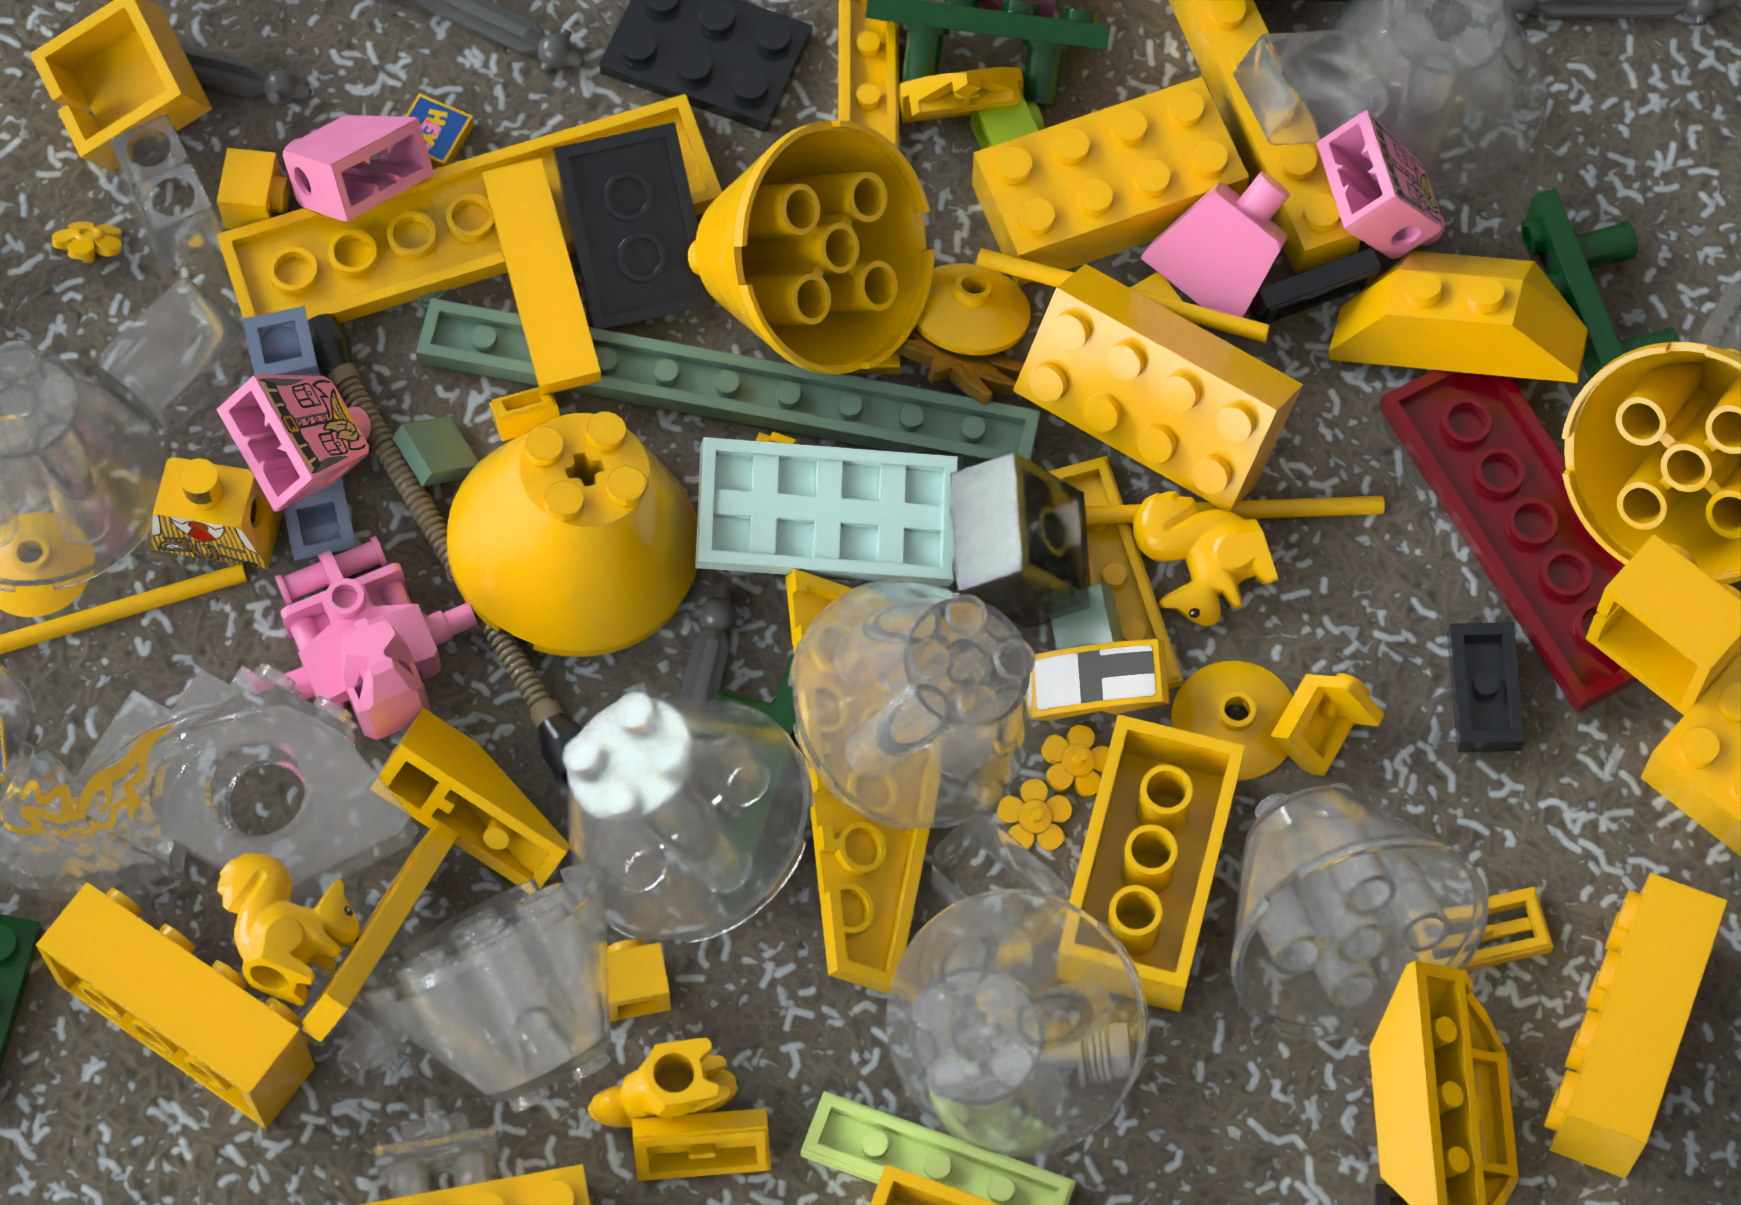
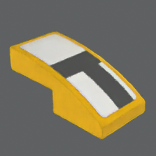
[1028,638,1169,721]

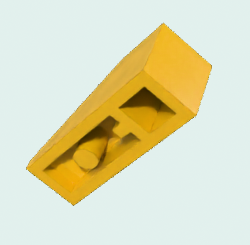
[370,708,570,896]

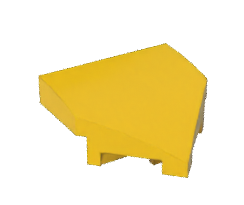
[899,67,1023,123]

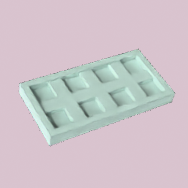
[695,437,958,586]

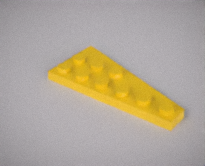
[785,568,970,994]

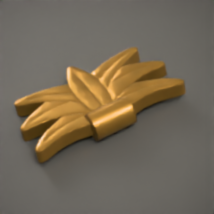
[895,327,1024,405]

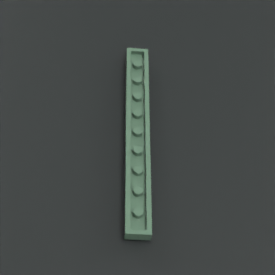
[416,298,1041,477]

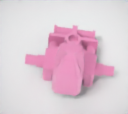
[259,536,478,740]

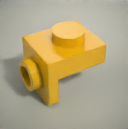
[1270,673,1385,776]

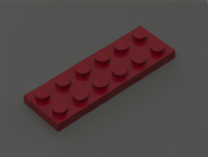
[1379,370,1639,713]

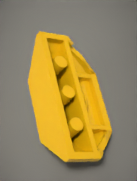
[1329,251,1588,383]
[1369,960,1519,1205]

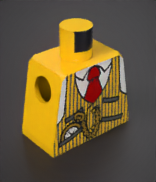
[151,457,283,569]

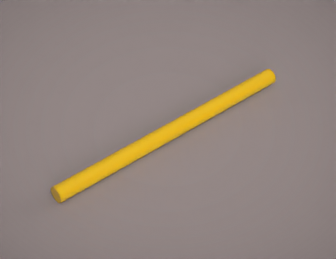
[976,248,1270,343]
[1083,496,1385,525]
[0,563,247,655]

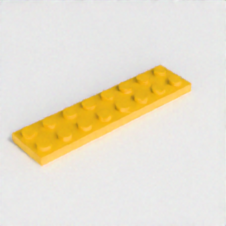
[216,94,722,323]

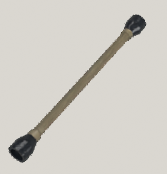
[308,313,602,784]

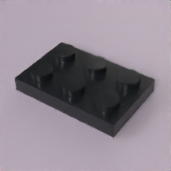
[599,0,813,132]
[552,122,715,329]

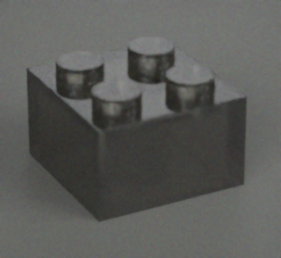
[949,452,1091,627]

